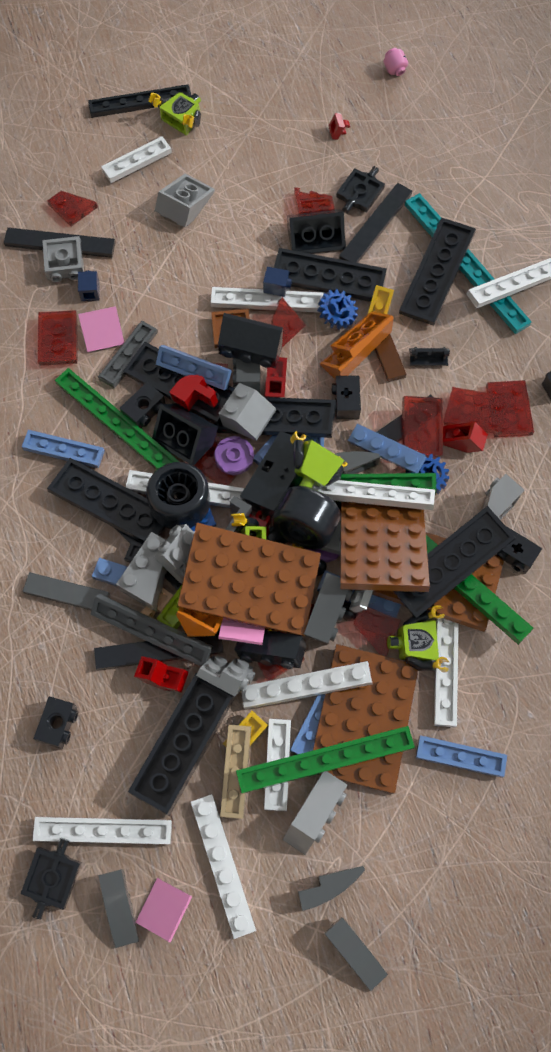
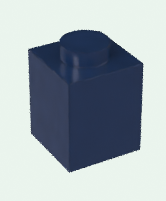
[263,267,292,297]
[78,270,100,301]

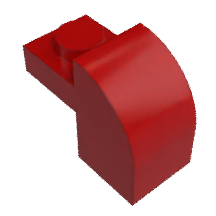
[265,357,287,397]
[169,375,218,410]
[134,656,189,693]

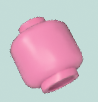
[383,48,408,76]

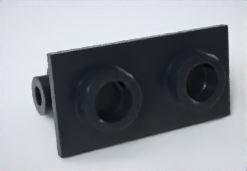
[409,347,450,366]

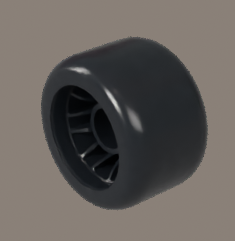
[146,462,211,529]
[272,486,341,550]

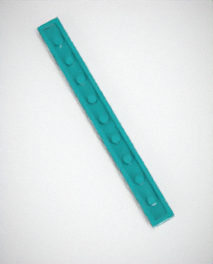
[404,193,532,335]

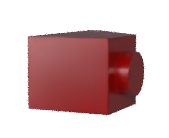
[438,422,488,453]

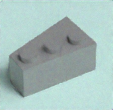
[116,532,167,612]
[283,772,347,855]

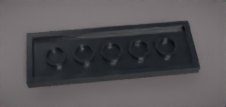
[399,217,476,326]
[274,248,387,302]
[123,342,235,425]
[215,397,336,438]
[47,458,165,543]
[393,506,516,619]

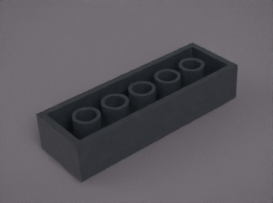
[128,673,235,816]

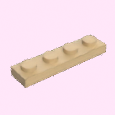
[220,725,251,819]

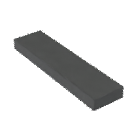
[98,320,158,389]
[23,572,110,610]

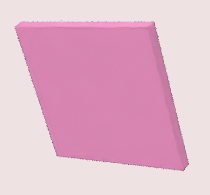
[78,306,124,352]
[219,618,265,645]
[135,878,192,943]

